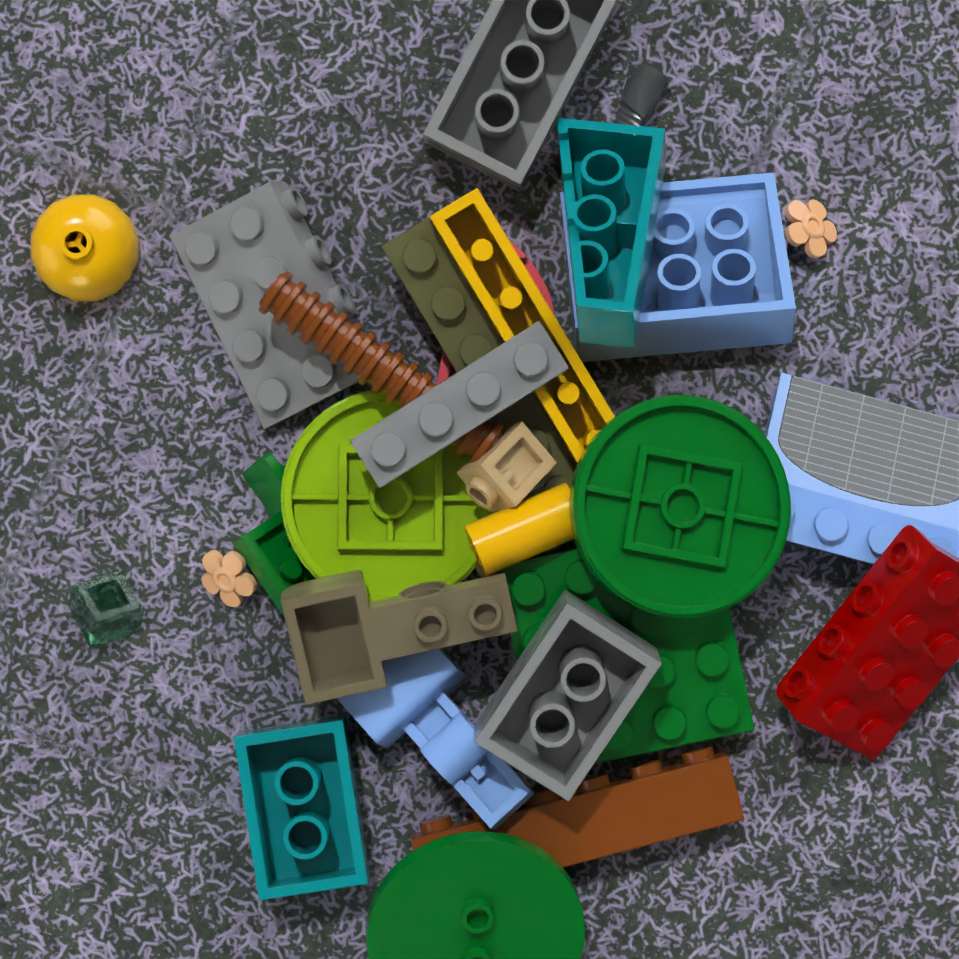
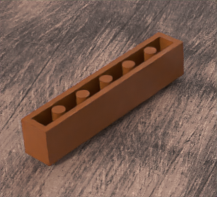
[411,745,745,867]

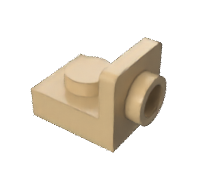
[457,421,557,512]

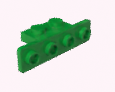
[233,452,316,618]

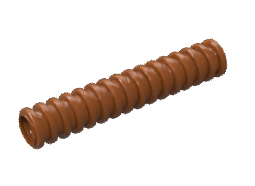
[259,271,503,463]

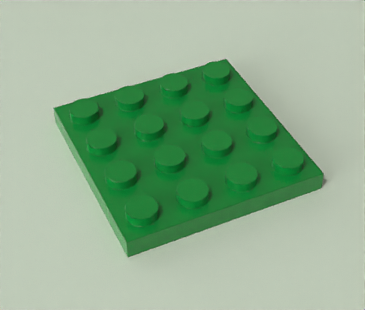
[497,545,755,764]

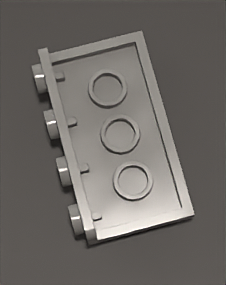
[170,181,368,429]

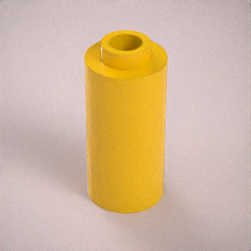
[464,482,574,577]

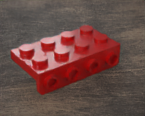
[776,525,959,761]

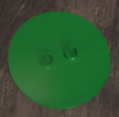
[569,395,791,618]
[366,831,585,959]

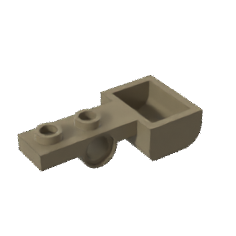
[281,570,517,705]

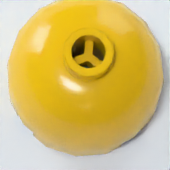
[31,194,139,301]

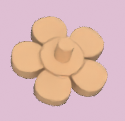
[784,199,837,259]
[201,550,257,607]

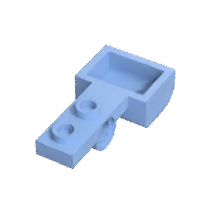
[337,648,535,831]

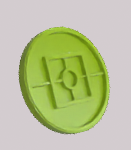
[281,391,498,602]

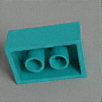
[234,715,371,901]

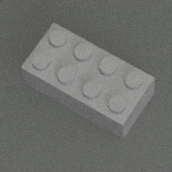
[423,0,619,192]

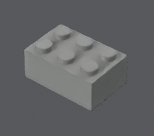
[474,590,662,801]

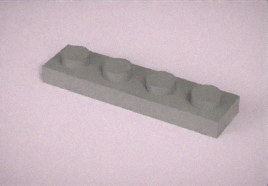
[350,321,569,488]

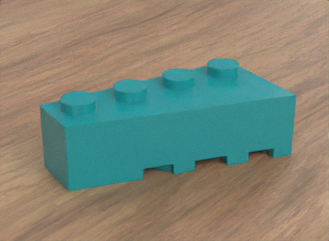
[557,118,666,349]

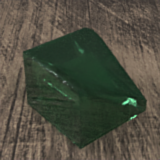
[69,569,144,649]

